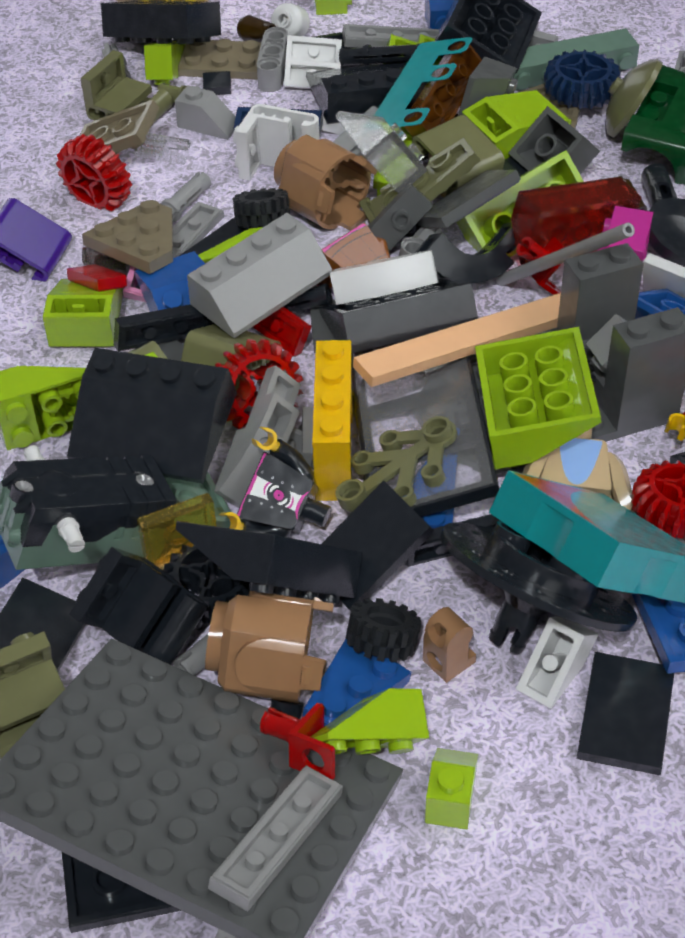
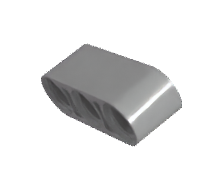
[256,27,288,92]

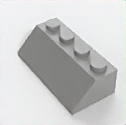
[187,213,332,338]

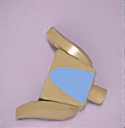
[522,428,633,512]

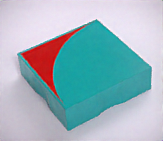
[489,470,685,603]

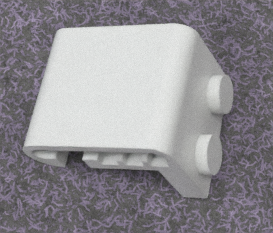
[233,104,319,181]

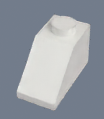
[516,616,599,709]

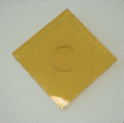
[137,493,217,570]

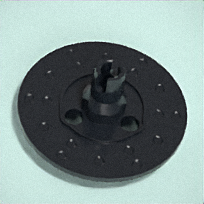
[440,521,638,654]

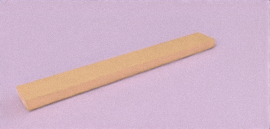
[352,293,561,387]

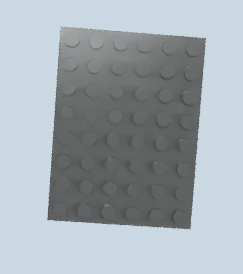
[0,638,403,938]

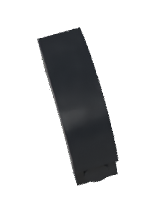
[415,221,526,283]

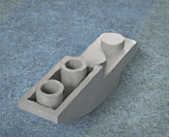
[214,366,301,508]

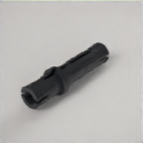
[339,44,419,66]

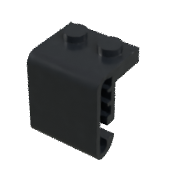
[69,547,209,665]

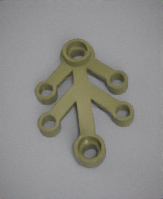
[335,416,458,513]

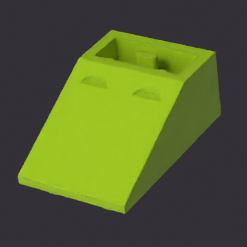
[462,90,571,159]
[43,279,123,347]
[0,366,86,451]

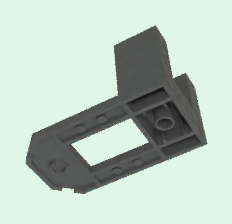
[414,243,685,475]

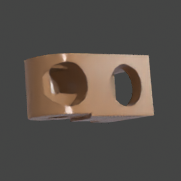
[423,607,476,683]

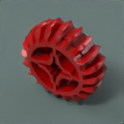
[56,134,132,211]
[215,338,304,429]
[631,460,685,541]

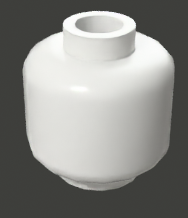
[271,3,310,36]

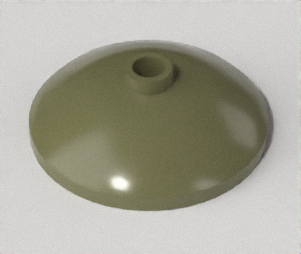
[606,58,663,138]

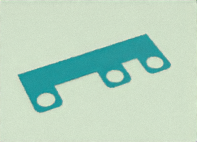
[365,37,473,130]

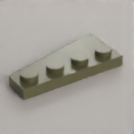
[359,138,481,223]

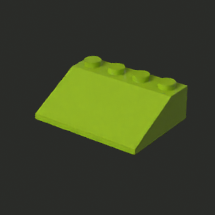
[475,327,602,469]

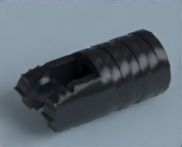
[641,163,677,207]

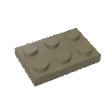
[178,39,262,80]
[79,99,159,154]

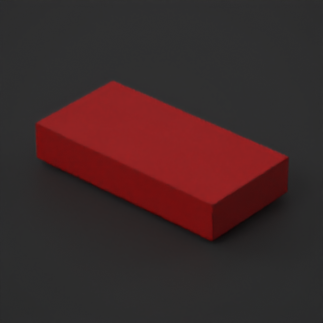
[67,264,127,292]

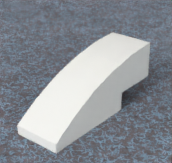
[330,250,438,305]

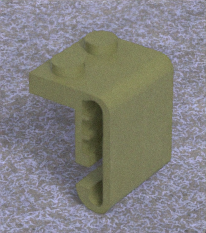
[81,50,173,123]
[412,114,505,196]
[181,324,281,391]
[0,631,65,759]

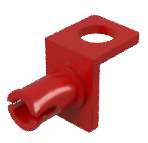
[516,237,565,295]
[260,702,335,780]

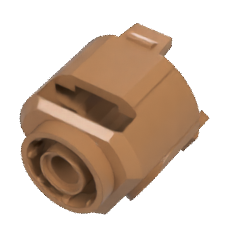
[274,134,378,231]
[205,591,334,703]

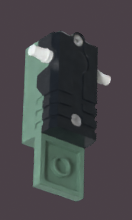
[0,445,231,570]

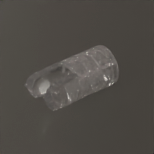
[134,133,191,165]

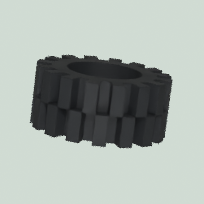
[232,188,290,228]
[345,598,421,662]

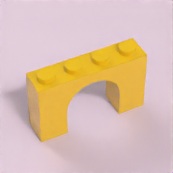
[312,340,353,501]

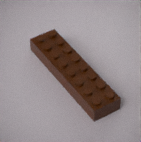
[404,37,482,137]

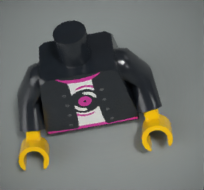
[219,426,331,537]

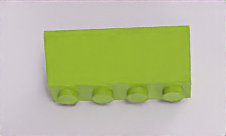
[456,150,597,257]

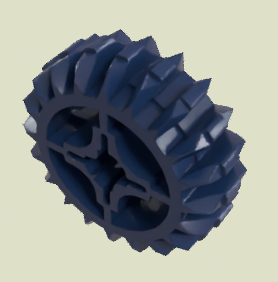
[543,49,621,110]

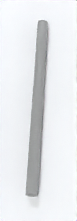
[495,223,635,286]

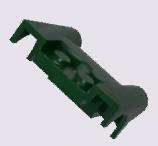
[621,65,685,185]

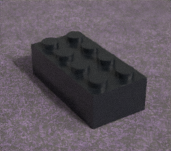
[101,0,221,44]

